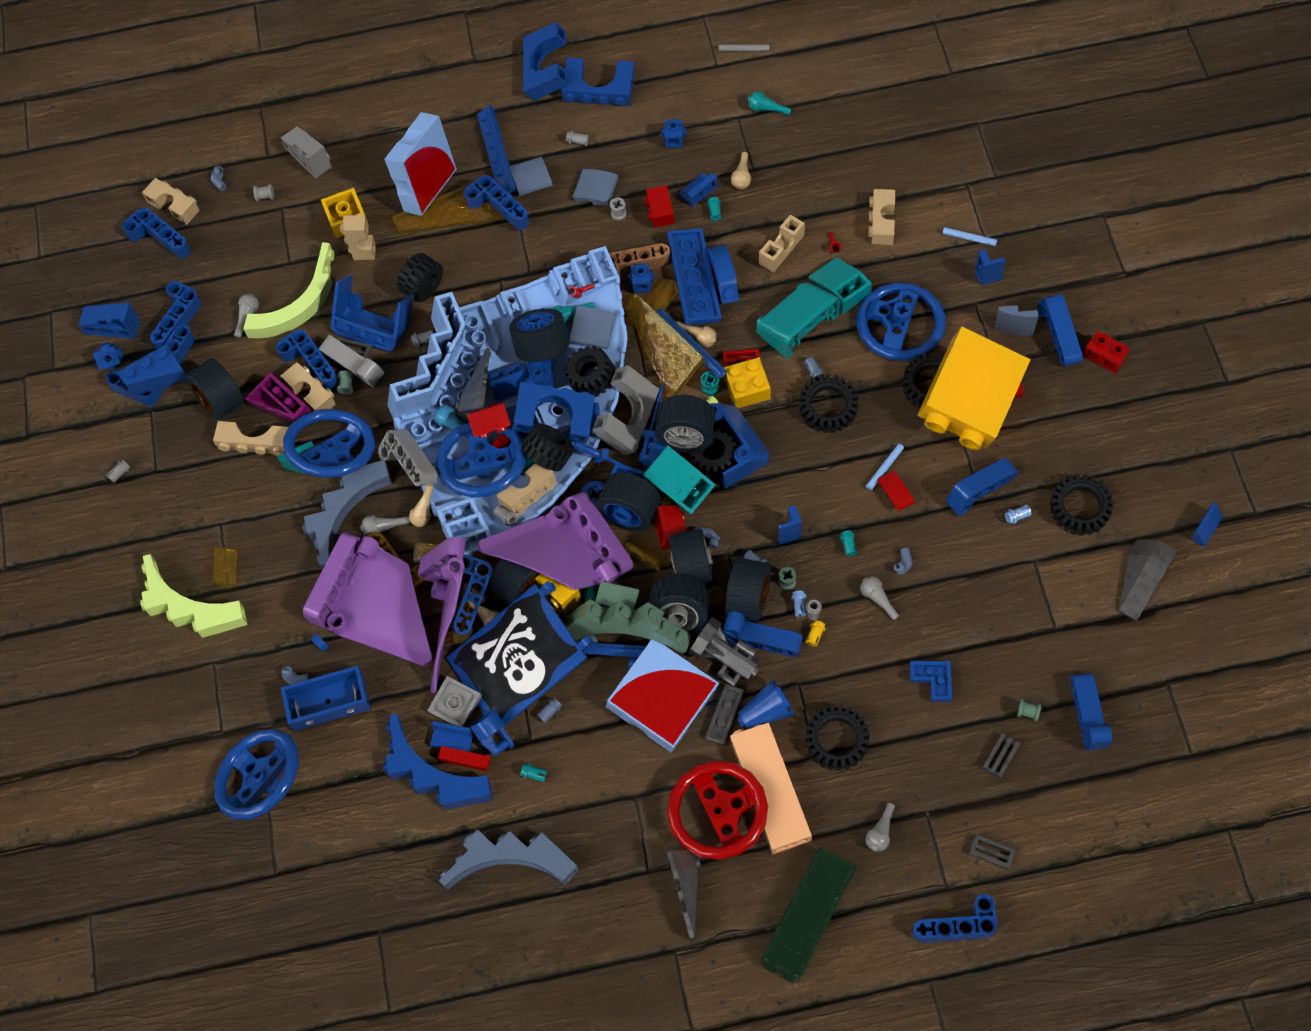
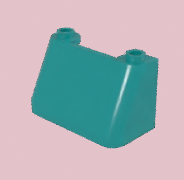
[756,282,840,359]

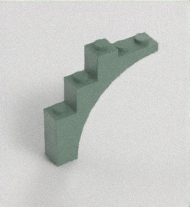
[563,599,691,653]

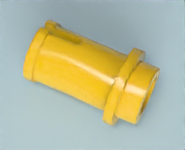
[806,620,826,647]

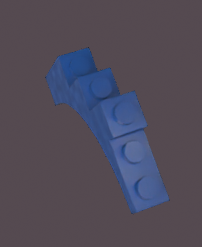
[383,714,493,810]

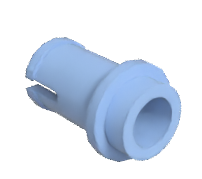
[1005,504,1031,524]
[791,591,807,617]

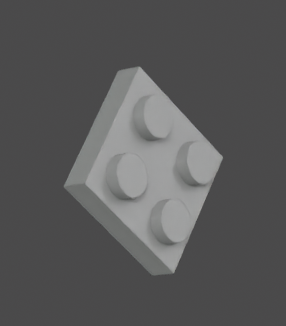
[427,676,482,727]

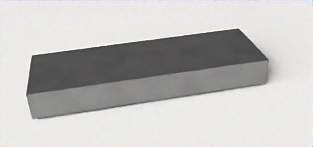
[705,684,744,746]

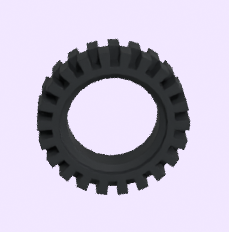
[902,353,943,409]
[799,374,858,433]
[1050,474,1114,536]
[806,705,870,771]

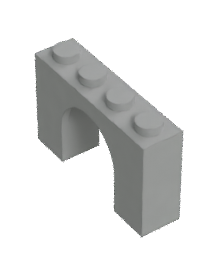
[591,365,659,455]

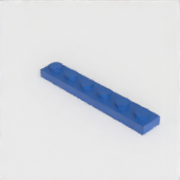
[477,105,516,194]

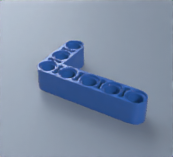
[106,324,195,406]

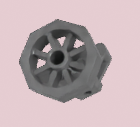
[689,617,760,686]

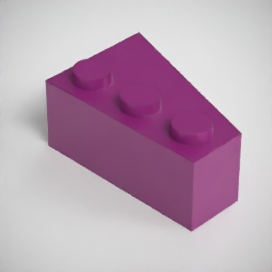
[245,372,313,423]

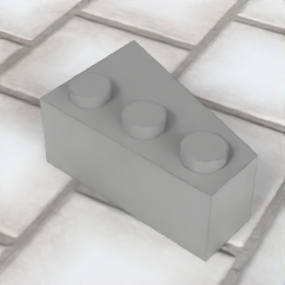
[281,126,331,179]

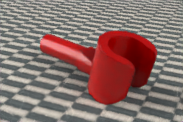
[828,232,841,254]
[568,284,595,298]

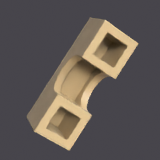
[142,178,200,225]
[868,189,895,245]
[340,215,376,260]
[759,215,805,273]
[280,362,336,411]
[496,463,557,517]

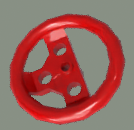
[667,760,769,860]

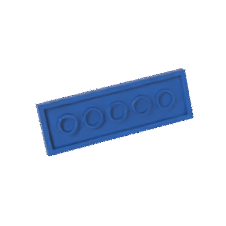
[667,228,722,326]

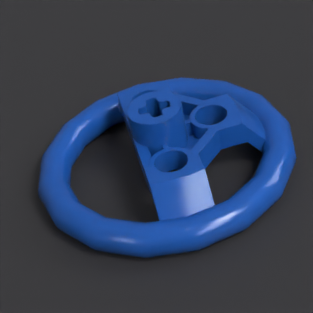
[856,282,946,361]
[283,409,376,478]
[436,422,527,498]
[214,729,299,820]

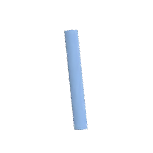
[943,227,997,247]
[866,444,904,490]

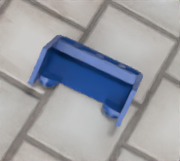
[331,274,414,351]
[710,403,769,488]

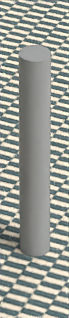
[719,44,769,52]

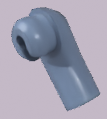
[211,166,227,191]
[695,527,721,548]
[894,548,913,575]
[281,666,309,685]

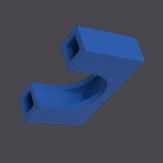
[523,22,567,100]
[561,58,635,106]
[512,381,595,444]

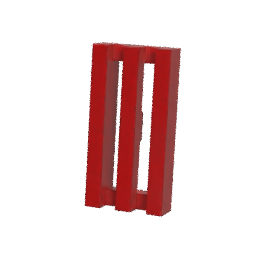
[722,349,760,367]

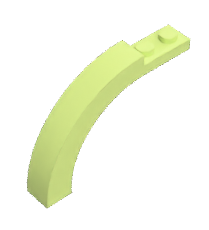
[244,242,334,338]

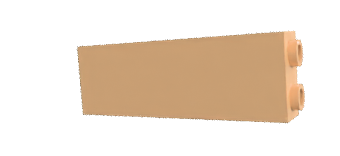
[730,723,812,855]

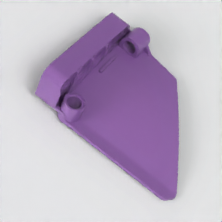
[478,492,633,590]
[303,532,432,666]
[418,537,466,693]

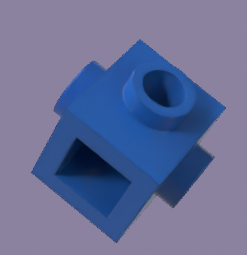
[662,119,686,148]
[628,264,654,294]
[93,342,124,370]

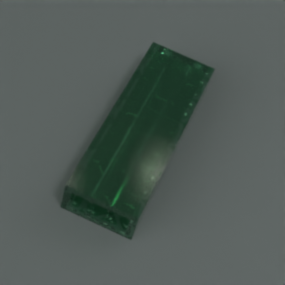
[761,847,857,984]

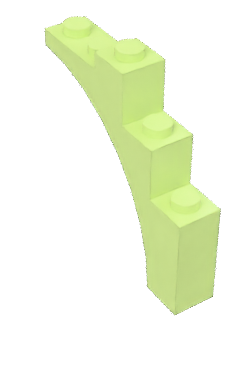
[140,554,248,638]

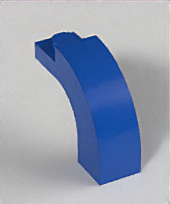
[707,244,740,304]

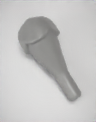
[234,294,259,338]
[360,515,410,536]
[860,576,899,620]
[866,803,895,852]

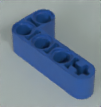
[464,175,529,230]
[122,207,191,258]
[150,281,201,350]
[1037,293,1083,367]
[276,330,339,391]
[946,457,1019,516]
[453,554,492,635]
[723,611,803,657]
[1070,672,1112,751]
[912,894,997,943]

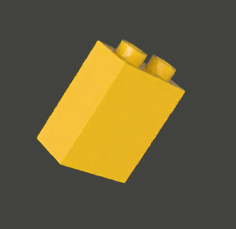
[917,327,1031,450]

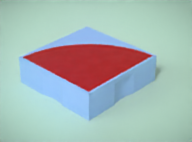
[385,112,457,216]
[606,640,719,753]

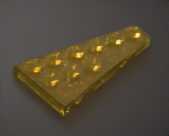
[392,183,505,234]
[625,293,706,398]

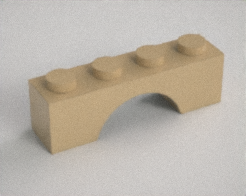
[213,421,288,456]

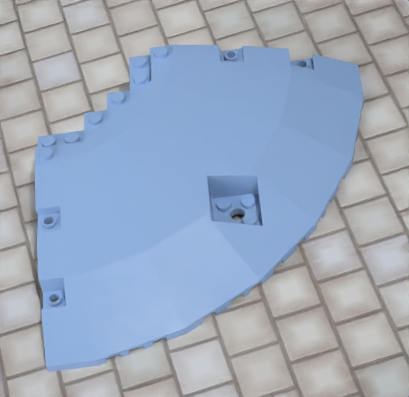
[387,246,628,555]

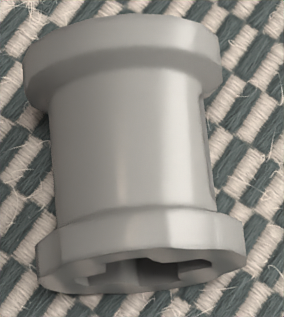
[253,184,274,202]
[610,197,627,221]

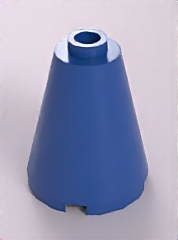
[737,679,796,729]

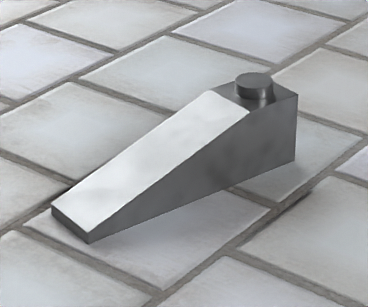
[454,348,490,421]
[1119,539,1177,622]
[667,850,701,942]

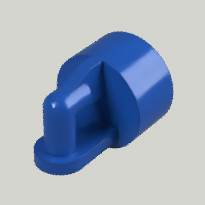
[470,709,514,756]

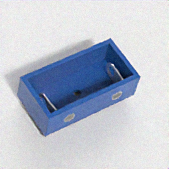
[281,665,371,731]

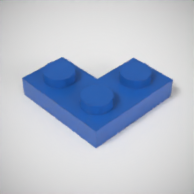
[910,661,952,702]

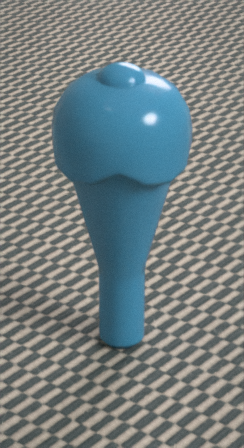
[434,405,467,437]

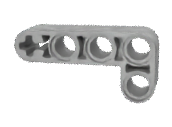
[318,335,385,388]
[378,429,438,486]

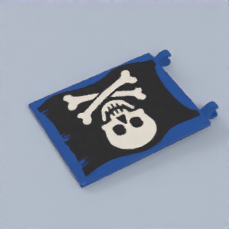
[447,581,595,733]

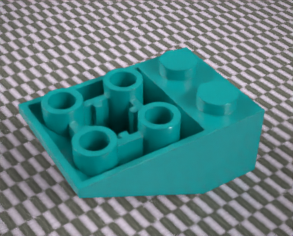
[808,257,872,314]
[643,445,715,514]

